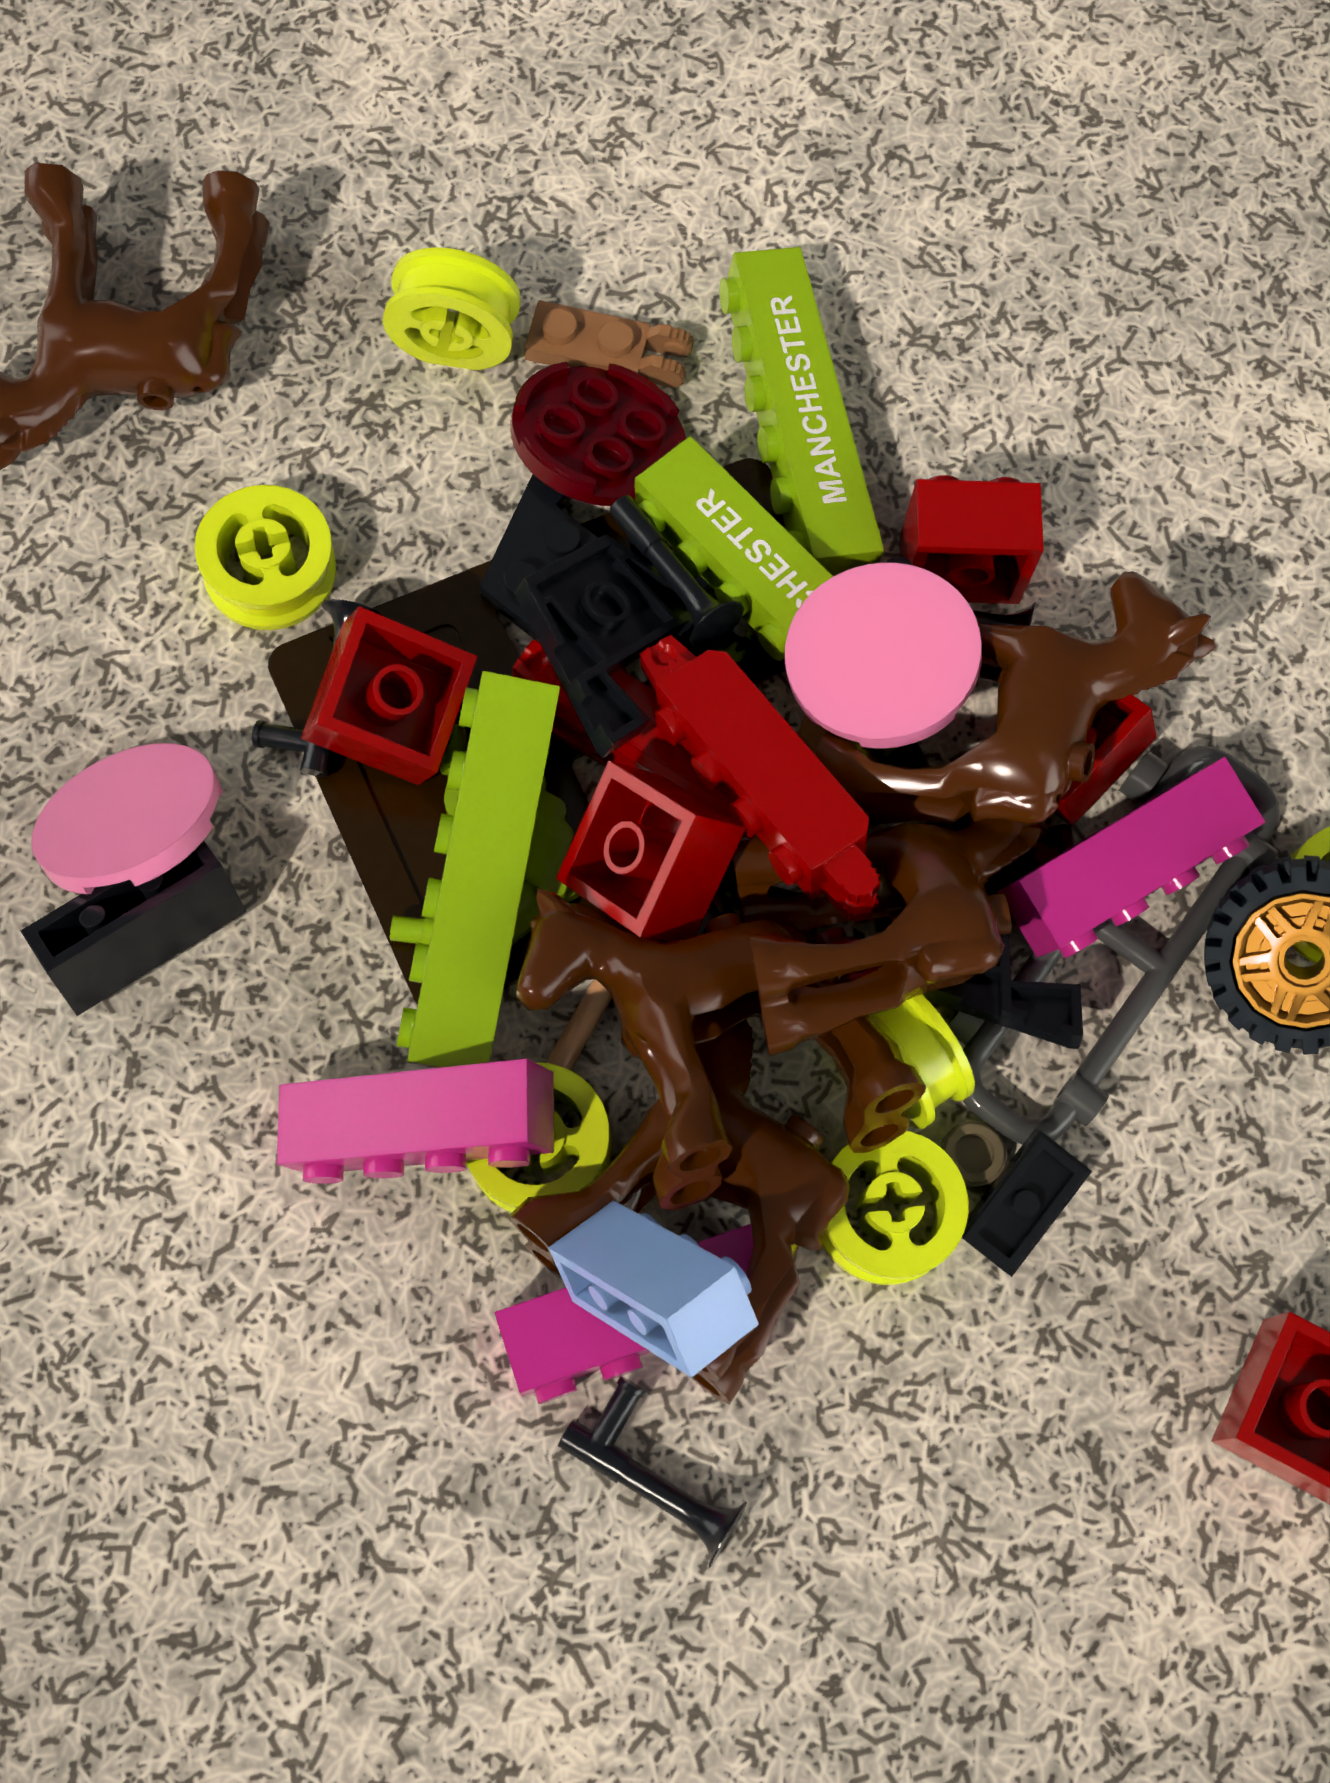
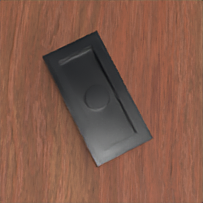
[962,1129,1092,1277]

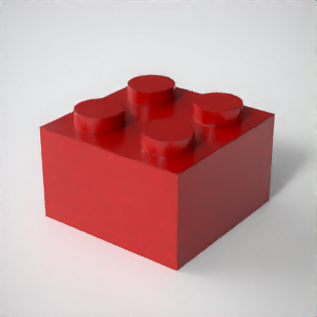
[899,475,1044,604]
[301,606,478,785]
[556,760,746,942]
[1211,1311,1330,1505]

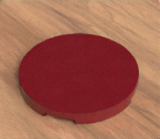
[510,361,686,506]

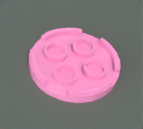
[785,563,982,748]
[31,743,223,894]

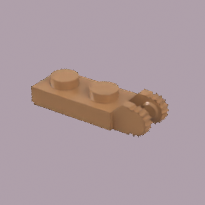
[524,300,694,388]

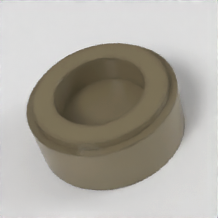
[940,1121,1007,1189]

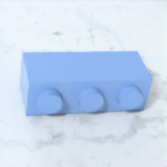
[548,1200,759,1378]

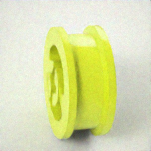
[382,247,521,370]
[194,485,336,630]
[869,994,975,1129]
[466,1062,612,1213]
[822,1131,969,1285]

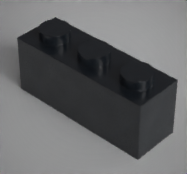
[20,841,246,1016]

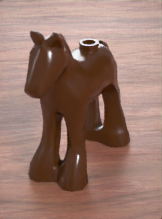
[0,162,270,470]
[815,571,1216,825]
[732,812,1045,1057]
[516,888,926,1211]
[508,1019,850,1405]

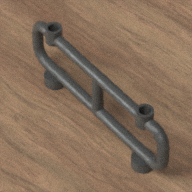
[947,746,1280,1145]

